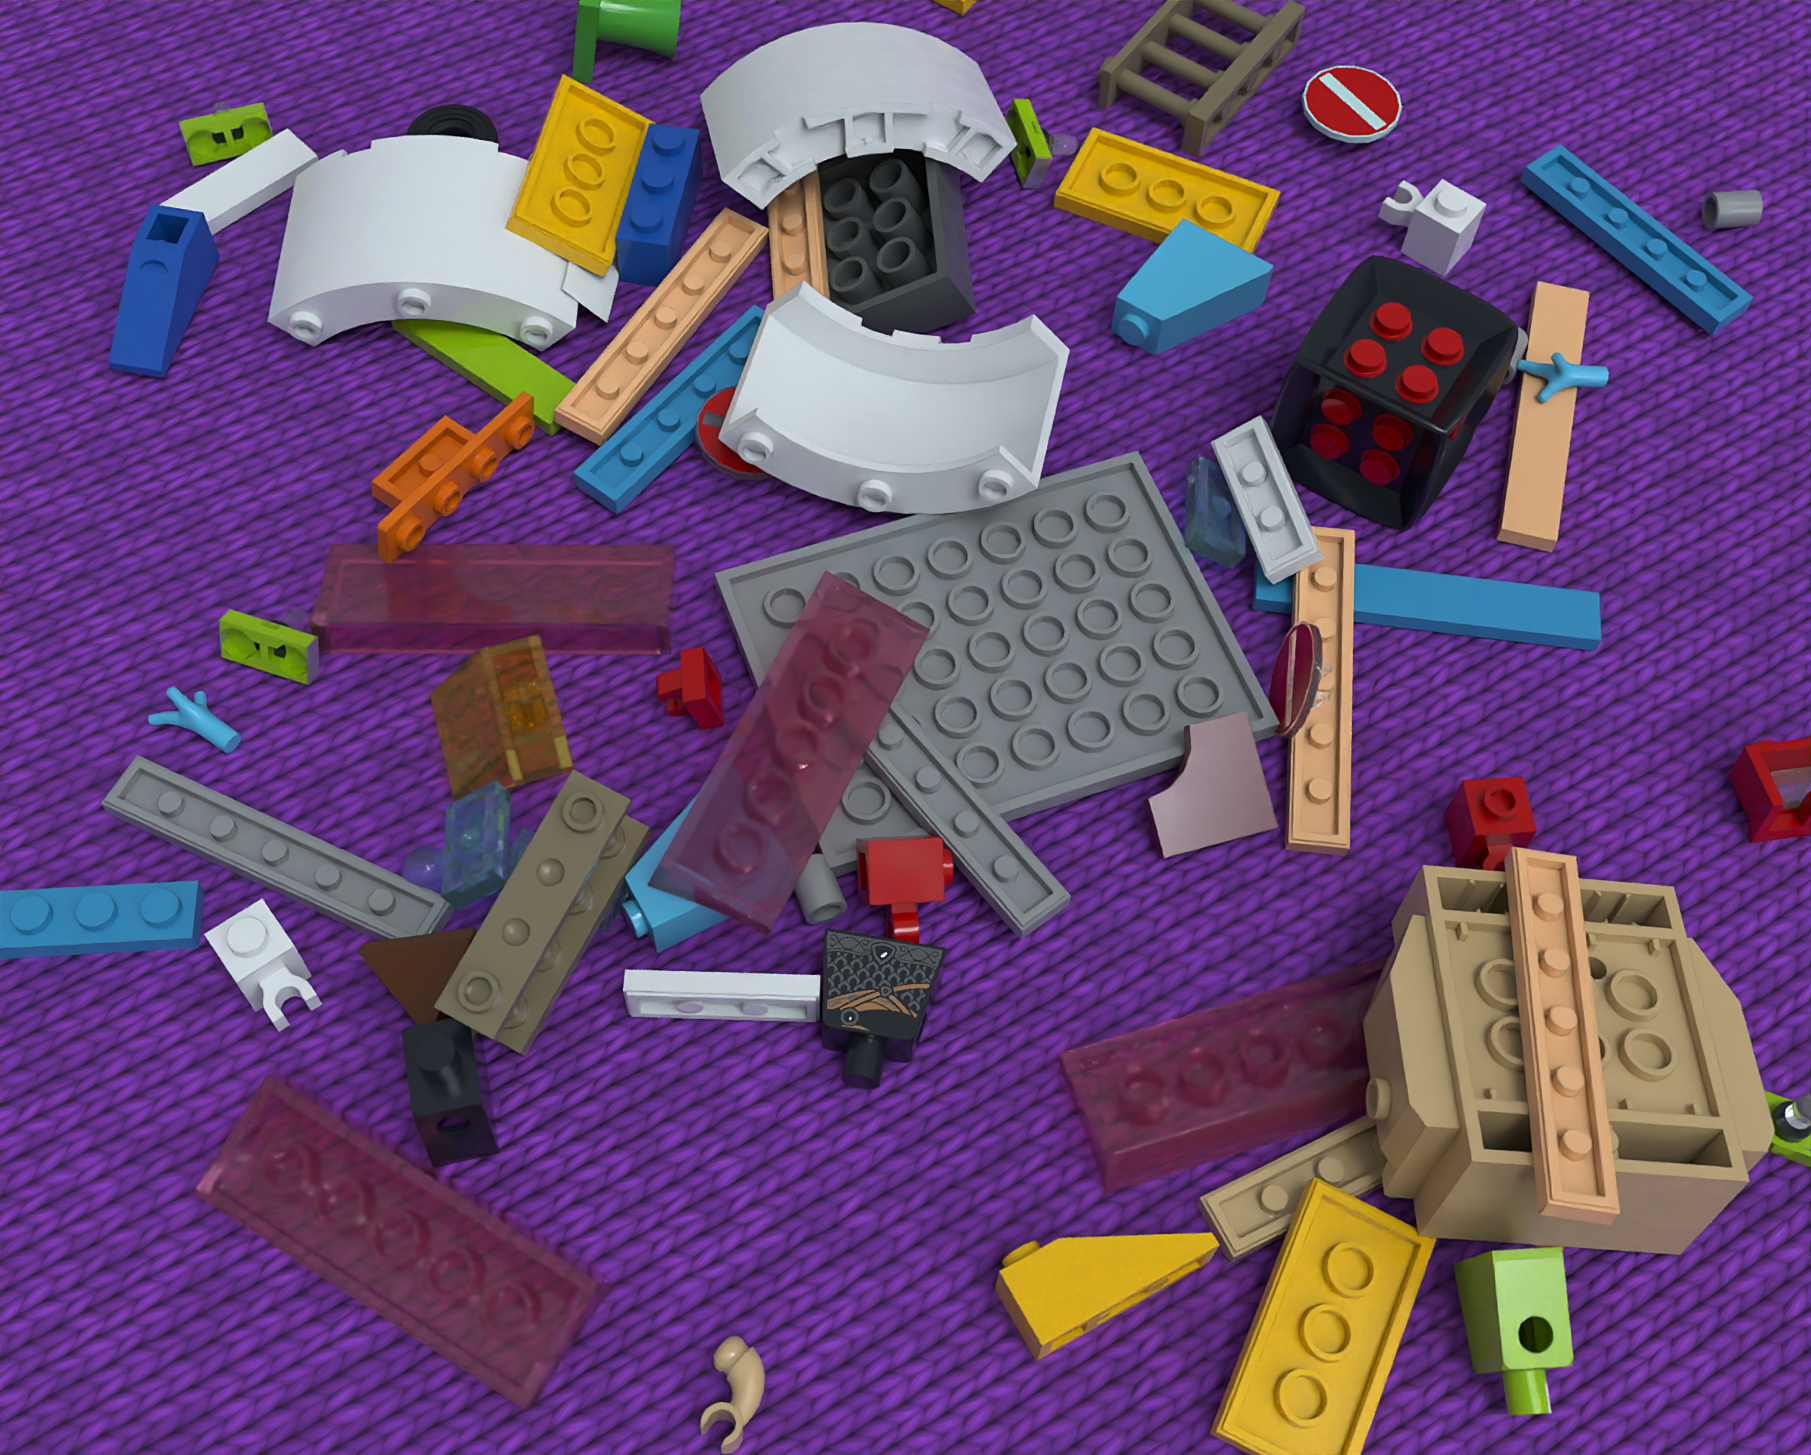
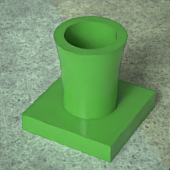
[572,0,681,84]

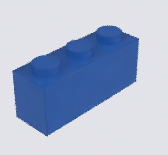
[615,123,703,287]

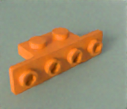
[371,392,535,564]

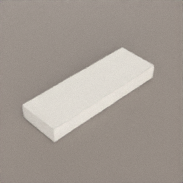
[160,128,319,235]
[1211,415,1325,584]
[623,969,821,1022]

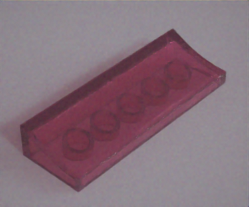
[308,543,676,655]
[647,570,930,936]
[1059,955,1390,1194]
[193,1074,617,1410]

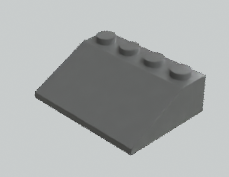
[817,148,976,335]

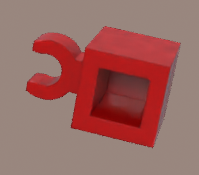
[1444,776,1537,872]
[856,835,953,943]

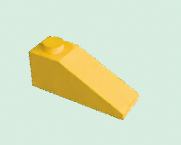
[995,1232,1220,1362]

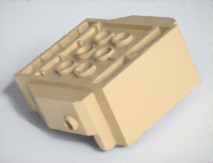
[1363,865,1775,1255]

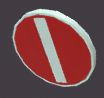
[1301,66,1402,143]

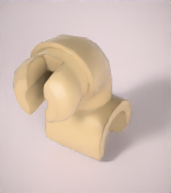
[700,1336,765,1454]

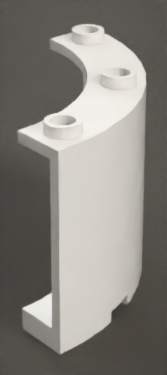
[700,22,1017,210]
[267,135,578,352]
[718,280,1070,514]

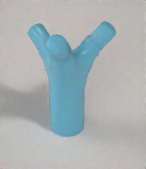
[1517,352,1609,403]
[148,686,242,754]

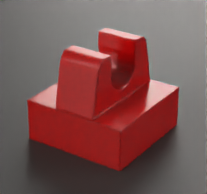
[656,646,724,730]

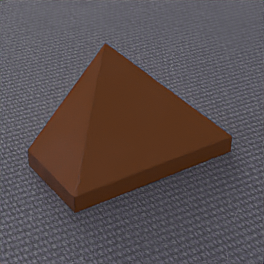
[359,927,478,1025]

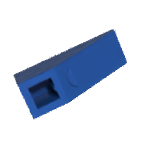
[108,204,220,378]

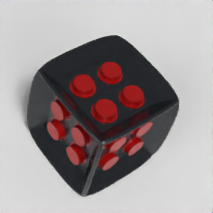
[1269,255,1519,531]

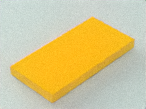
[505,75,656,277]
[1054,127,1281,254]
[1209,1177,1436,1455]

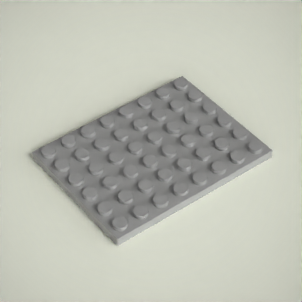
[714,451,1280,877]

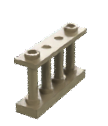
[1097,0,1306,158]
[434,769,653,1056]

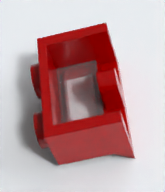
[1728,736,1811,844]

